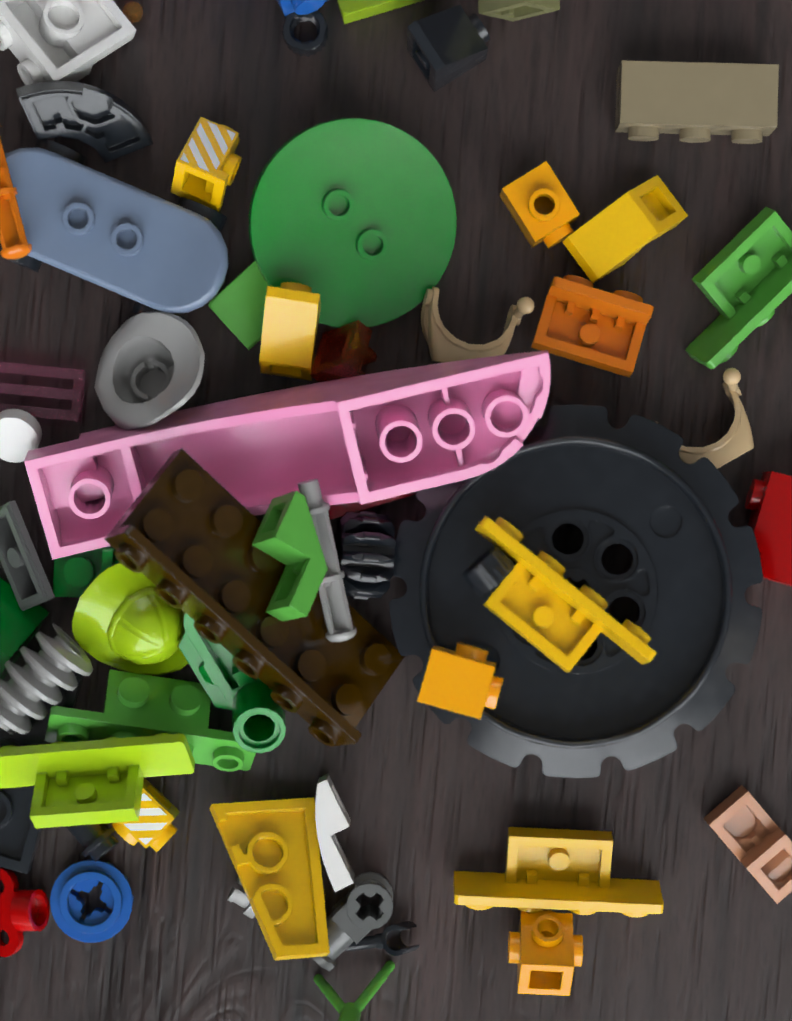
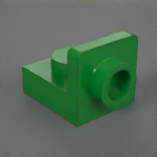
[53,547,120,598]

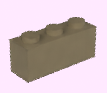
[615,60,779,144]

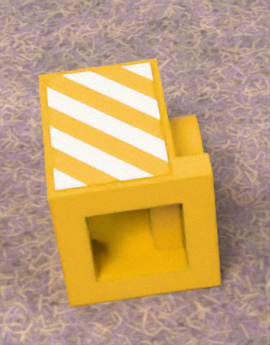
[171,117,242,212]
[112,777,180,852]

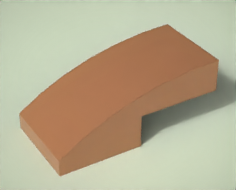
[703,785,792,904]

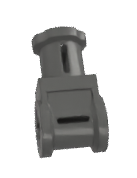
[311,871,393,972]

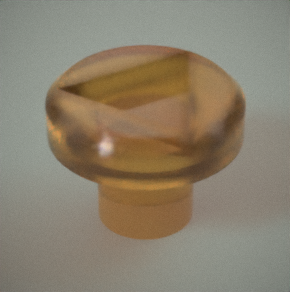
[122,2,143,23]

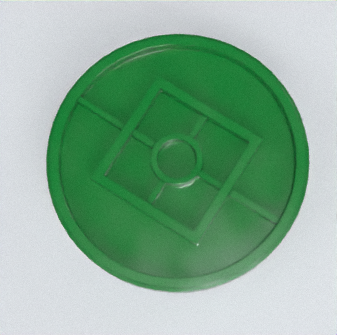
[248,118,457,328]

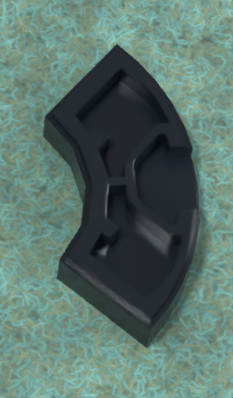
[16,81,154,163]

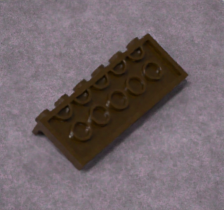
[105,449,405,747]

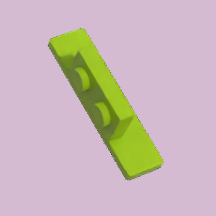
[0,733,195,829]

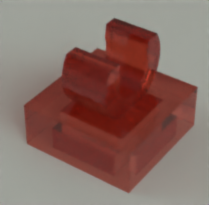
[310,320,377,382]

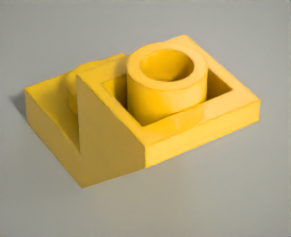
[562,175,688,283]
[259,282,321,381]

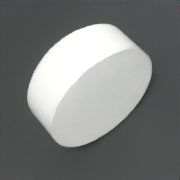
[0,409,42,463]

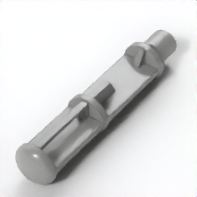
[297,479,357,642]

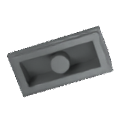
[0,500,55,611]

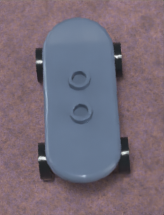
[0,139,229,319]

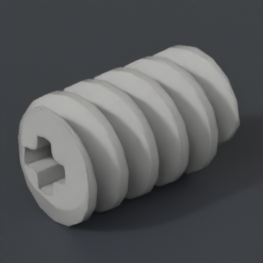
[0,623,93,735]

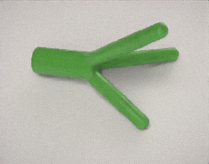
[313,961,395,1021]

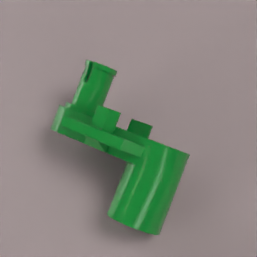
[178,612,286,753]

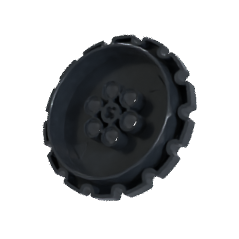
[389,404,763,778]

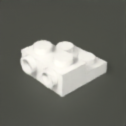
[0,0,137,85]

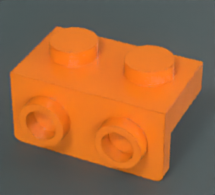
[531,275,654,378]

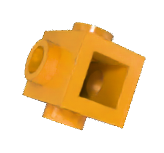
[508,910,583,996]

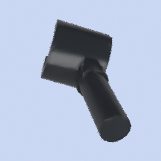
[345,921,419,956]

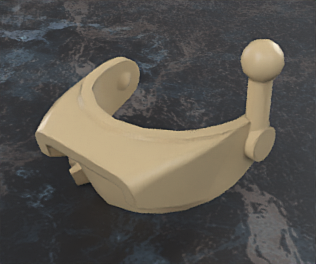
[421,286,535,363]
[655,367,754,469]

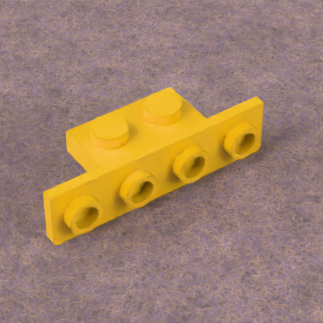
[475,516,657,673]
[453,827,664,918]

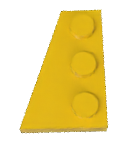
[209,797,330,961]

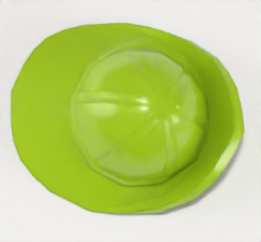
[72,563,188,676]

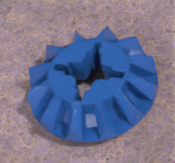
[50,858,134,943]

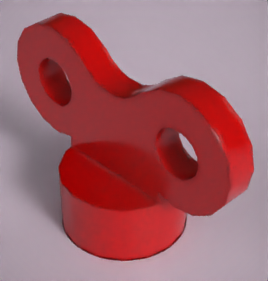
[0,867,50,957]

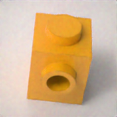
[500,161,580,248]
[417,642,504,720]

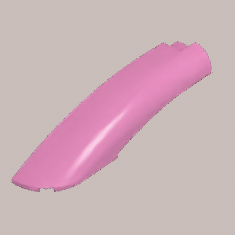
[24,350,550,560]

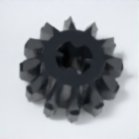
[335,510,396,600]

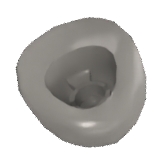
[94,311,205,430]

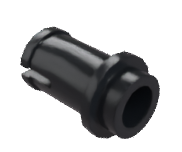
[66,824,119,862]

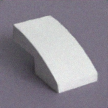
[315,774,355,892]

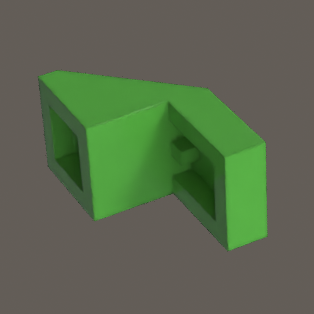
[252,491,328,622]

